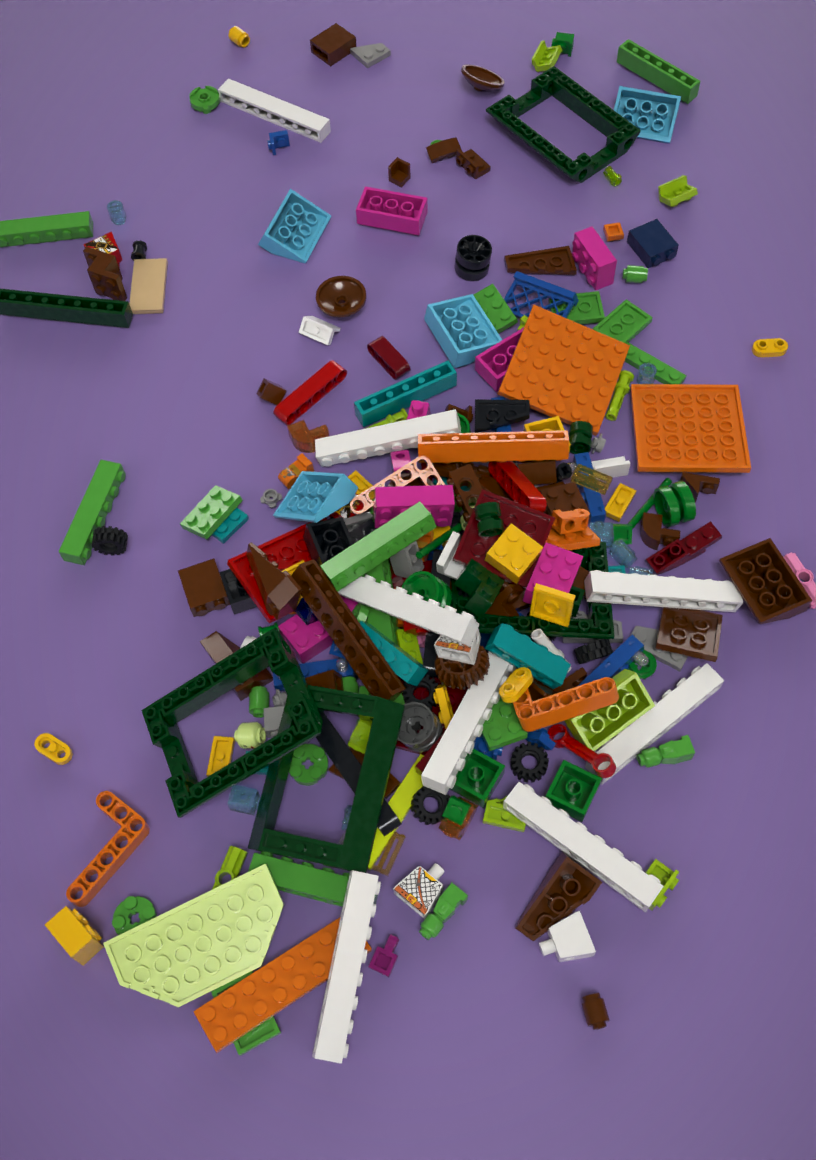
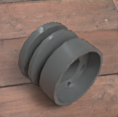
[398,702,443,753]

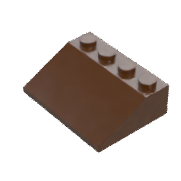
[719,538,812,624]

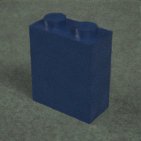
[627,219,679,268]

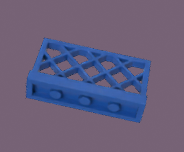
[504,271,579,318]

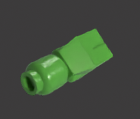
[637,735,695,768]
[419,883,468,940]

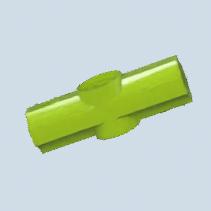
[212,845,248,889]

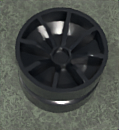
[454,235,492,281]

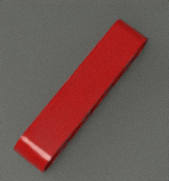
[273,360,347,425]
[488,461,546,513]

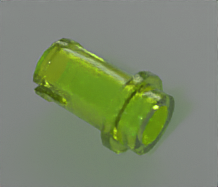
[603,166,622,186]

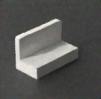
[299,316,341,345]
[591,456,630,480]
[436,531,465,580]

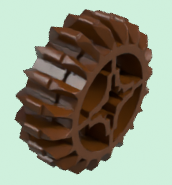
[434,645,490,691]

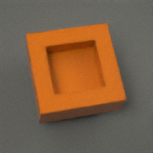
[603,222,624,242]

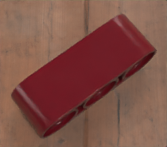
[367,336,411,380]

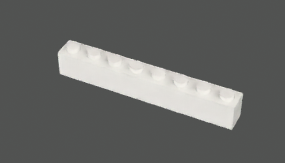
[218,78,331,143]
[315,409,461,467]
[584,570,743,612]
[338,574,479,647]
[421,651,516,795]
[585,663,724,785]
[503,782,664,912]
[312,870,381,1064]

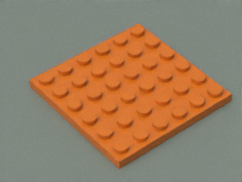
[497,305,630,436]
[630,384,751,473]

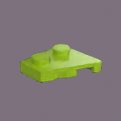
[483,796,526,832]

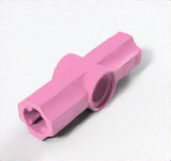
[784,552,816,609]

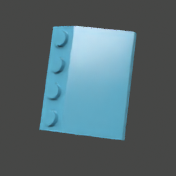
[614,86,681,143]
[258,189,331,263]
[424,294,502,368]
[273,471,358,523]

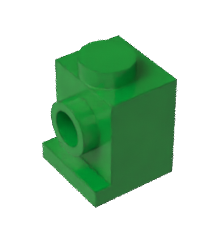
[551,32,575,57]

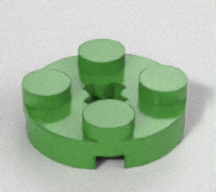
[189,86,221,114]
[289,744,329,786]
[112,896,157,935]

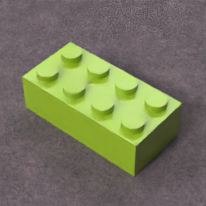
[564,669,655,751]

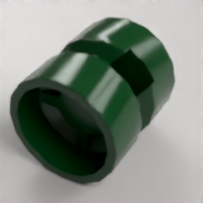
[569,421,593,454]
[474,502,504,537]

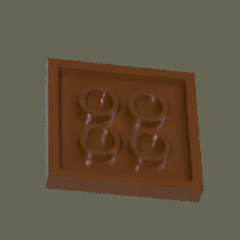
[656,607,723,662]

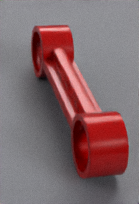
[548,724,616,778]

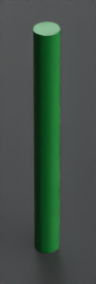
[628,478,672,530]
[416,523,463,559]

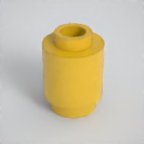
[228,26,250,47]

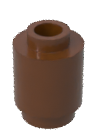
[582,993,610,1030]

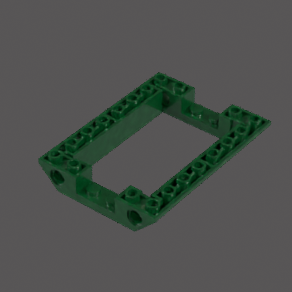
[486,66,641,183]
[451,535,615,639]
[141,627,323,818]
[248,685,405,873]

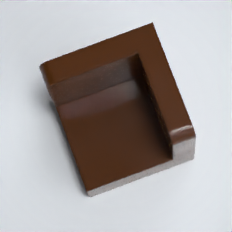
[388,157,411,188]
[256,378,287,405]

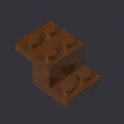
[83,246,127,301]
[536,481,589,516]

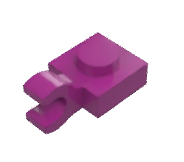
[368,934,399,977]

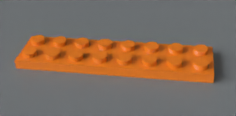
[193,917,372,1054]

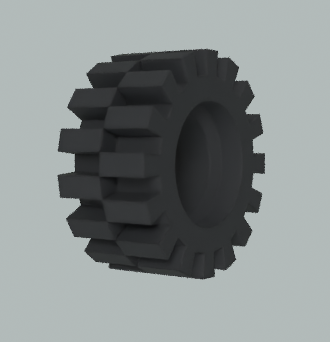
[92,526,128,556]
[574,639,613,664]
[403,674,438,710]
[511,742,549,783]
[411,786,450,825]

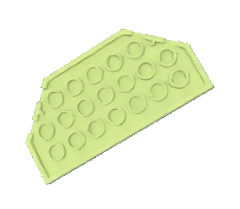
[103,864,284,1007]

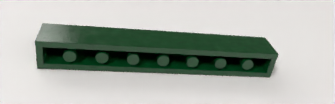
[0,289,133,328]

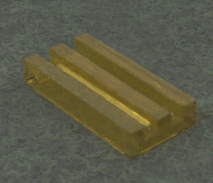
[571,464,613,495]
[372,832,406,876]

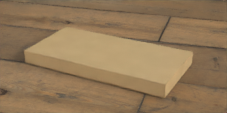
[129,258,168,314]

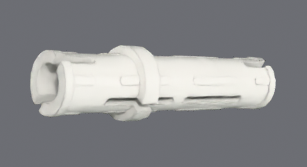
[531,629,572,673]

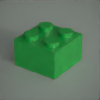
[449,748,505,808]
[545,760,602,822]

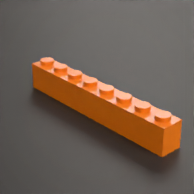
[418,430,569,464]

